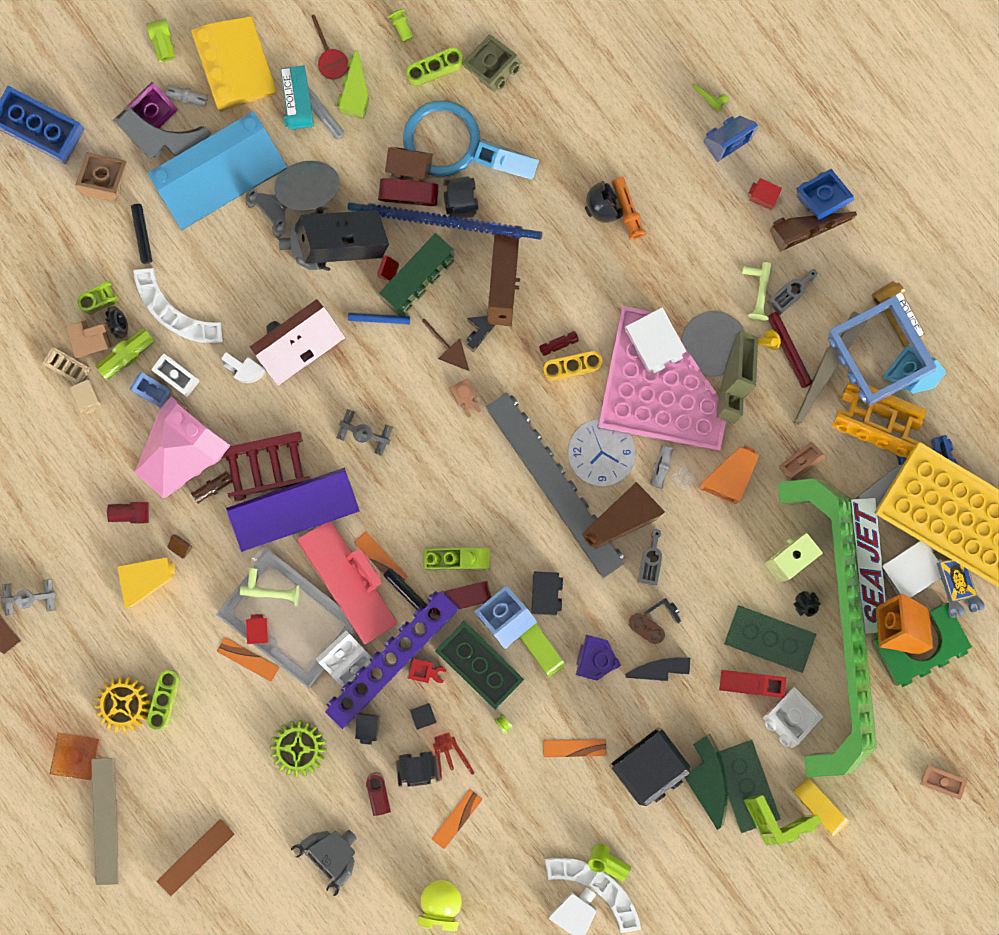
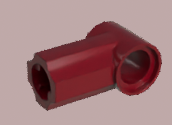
[107,502,149,524]
[366,772,391,816]

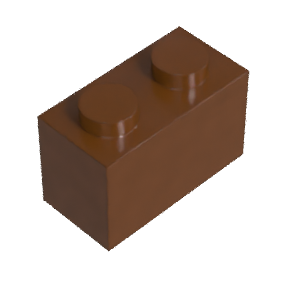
[385,147,433,182]

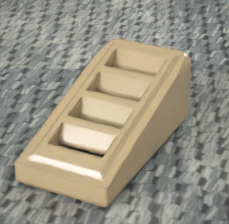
[42,347,91,384]

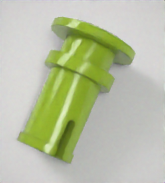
[387,9,414,42]

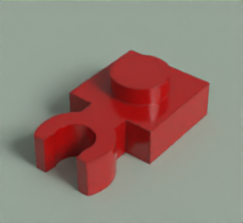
[407,658,446,683]

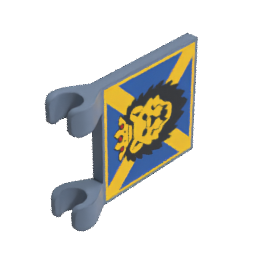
[937,559,985,618]

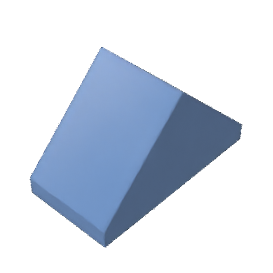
[130,371,172,408]

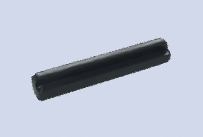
[131,203,152,264]
[383,568,432,614]

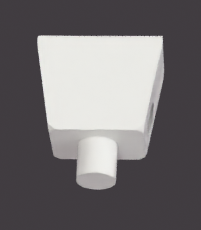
[548,887,597,935]

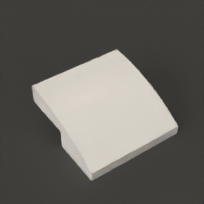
[316,631,372,687]

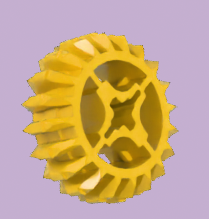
[94,676,151,733]

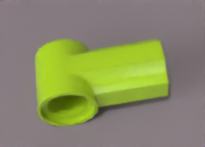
[146,18,175,62]
[588,844,631,882]

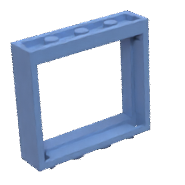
[827,296,937,406]

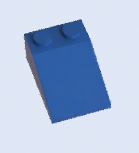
[704,115,758,162]

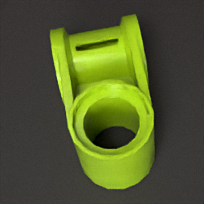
[77,281,119,314]

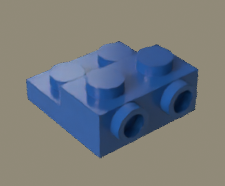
[796,169,854,220]

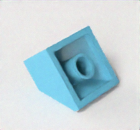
[883,345,947,394]

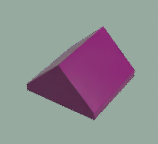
[123,82,178,129]

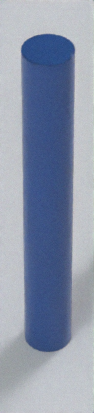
[348,313,410,325]

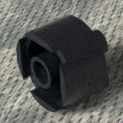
[443,176,478,220]
[395,751,440,787]

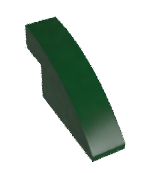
[684,734,728,830]

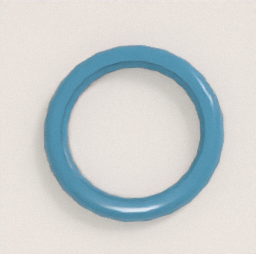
[403,100,480,176]

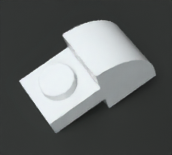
[221,353,267,383]

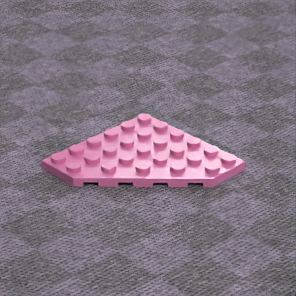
[598,306,726,451]

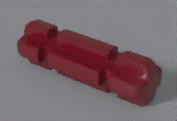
[539,331,579,356]

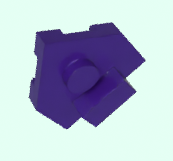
[576,635,621,681]

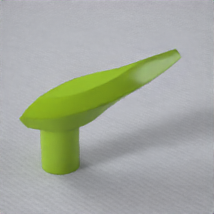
[692,83,729,111]

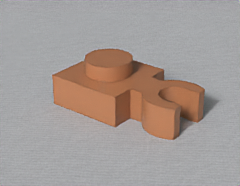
[450,378,481,417]

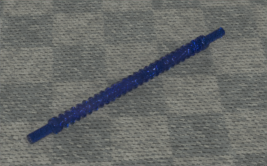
[347,202,542,240]

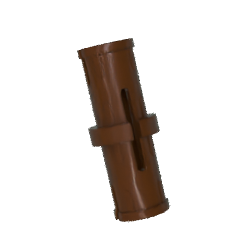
[191,471,233,504]

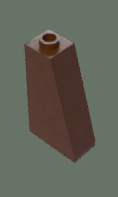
[582,482,665,549]

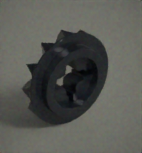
[105,306,128,339]

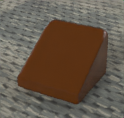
[168,534,193,559]

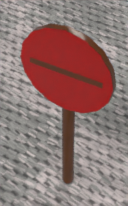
[311,15,348,80]

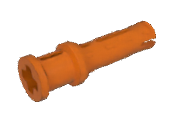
[612,177,647,240]

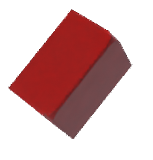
[377,255,399,281]

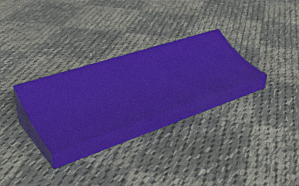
[226,467,360,552]

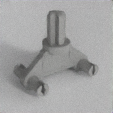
[1,579,56,616]

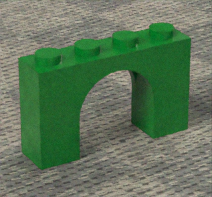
[871,602,972,687]

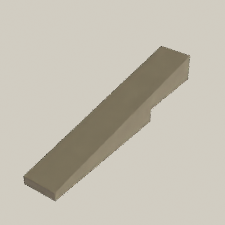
[794,311,868,425]
[91,758,118,885]

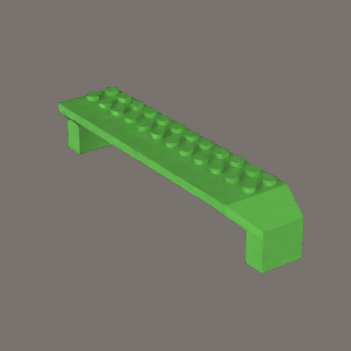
[778,478,877,777]

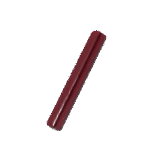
[767,312,812,388]

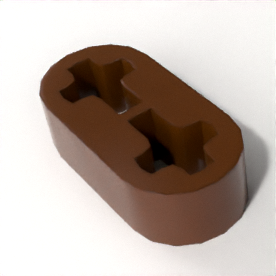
[629,613,665,644]

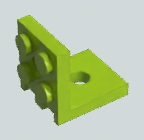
[743,795,822,846]

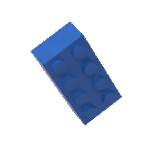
[0,86,84,164]

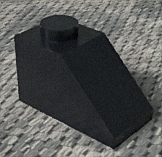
[355,713,380,745]

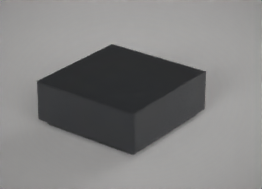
[410,703,437,730]

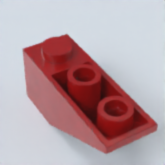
[719,670,787,698]

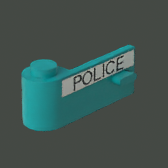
[281,65,314,130]

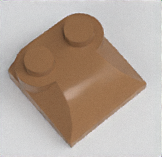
[75,152,127,201]

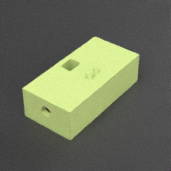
[763,533,823,582]

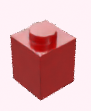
[748,178,782,211]
[246,614,270,644]

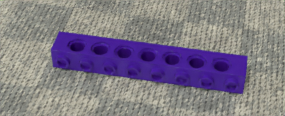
[325,590,461,729]

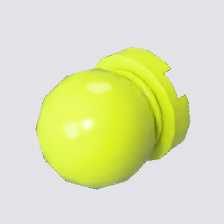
[417,879,462,931]

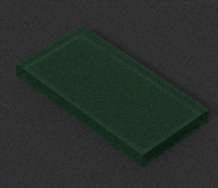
[724,605,816,673]
[719,739,781,833]

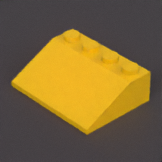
[191,16,277,112]

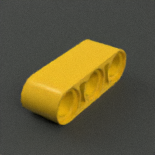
[543,351,602,381]
[793,778,849,837]

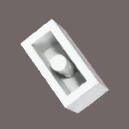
[151,354,200,397]

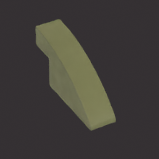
[717,331,758,424]

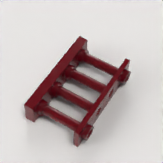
[221,431,311,501]

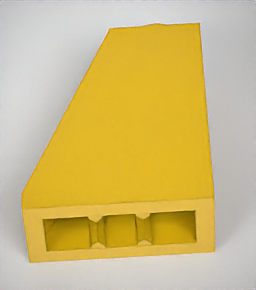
[118,557,176,608]

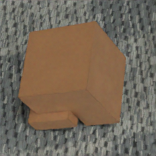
[65,320,112,358]

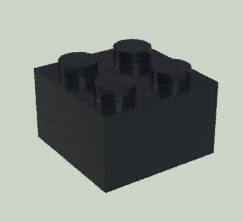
[531,571,563,616]

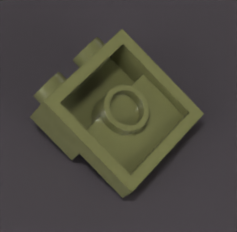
[462,34,522,92]

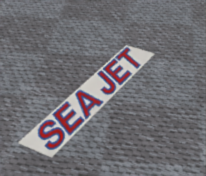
[851,498,886,633]

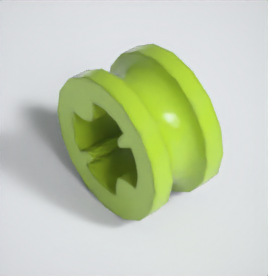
[494,713,513,734]

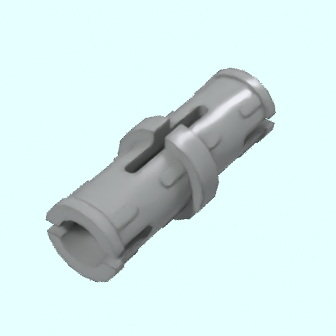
[165,84,208,107]
[650,445,674,489]

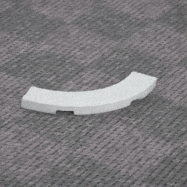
[133,268,223,344]
[545,857,641,933]

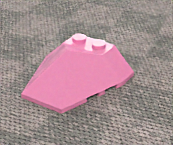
[134,396,231,498]

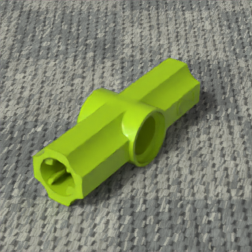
[95,327,155,380]

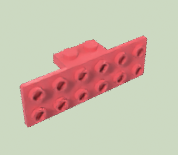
[297,521,397,644]

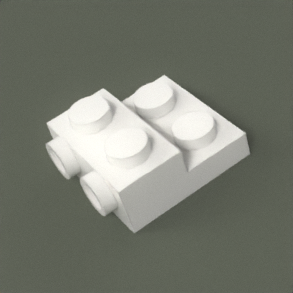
[763,687,823,748]

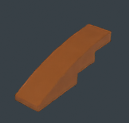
[156,819,234,897]

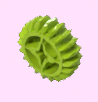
[270,720,327,777]

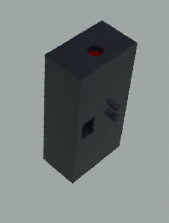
[295,210,389,264]

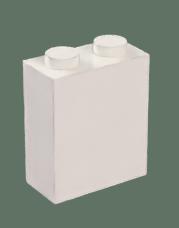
[625,307,686,373]
[882,540,942,598]

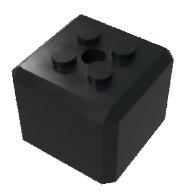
[609,727,690,806]

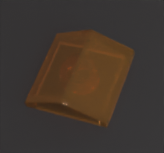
[49,732,99,780]

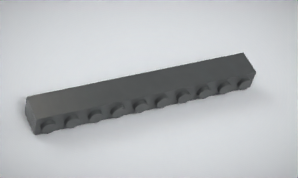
[486,393,625,578]

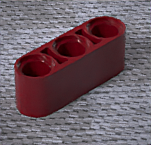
[378,178,439,206]
[429,581,491,615]

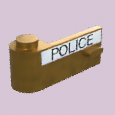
[871,281,925,347]

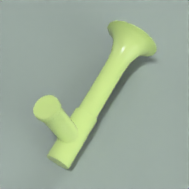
[742,262,772,321]
[240,568,299,606]

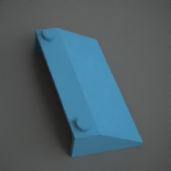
[147,111,287,230]

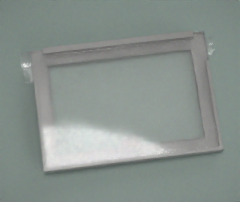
[216,545,357,688]

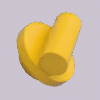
[758,330,781,350]

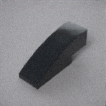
[625,657,690,681]

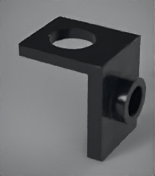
[644,598,682,624]

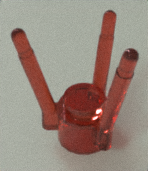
[433,732,474,780]

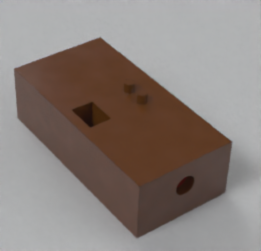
[487,231,520,326]

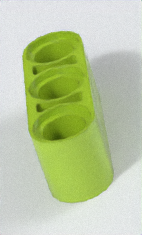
[406,48,463,86]
[520,623,566,678]
[147,670,180,730]

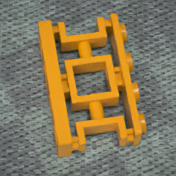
[832,380,927,458]

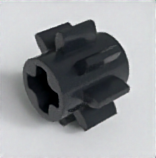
[793,591,821,617]

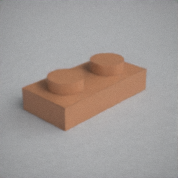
[779,442,825,481]
[920,765,968,800]

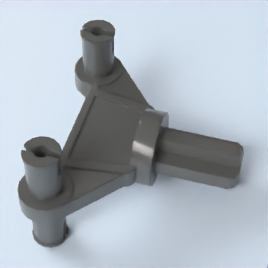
[245,189,287,238]
[336,409,393,456]

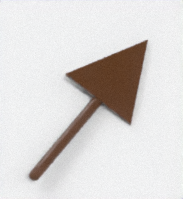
[422,319,469,371]

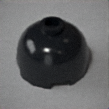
[585,181,623,223]

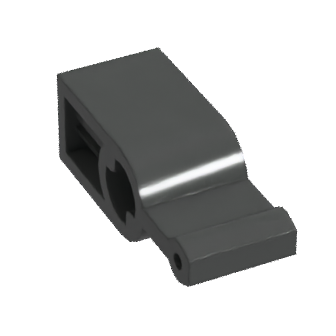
[768,269,818,315]
[637,529,662,585]

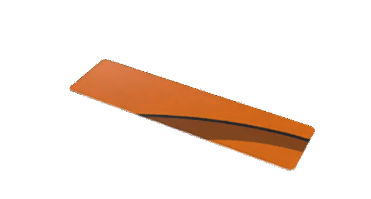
[354,532,408,580]
[217,638,279,682]
[543,739,606,757]
[432,790,482,849]

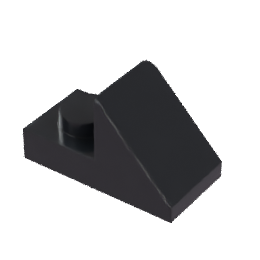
[467,316,495,352]

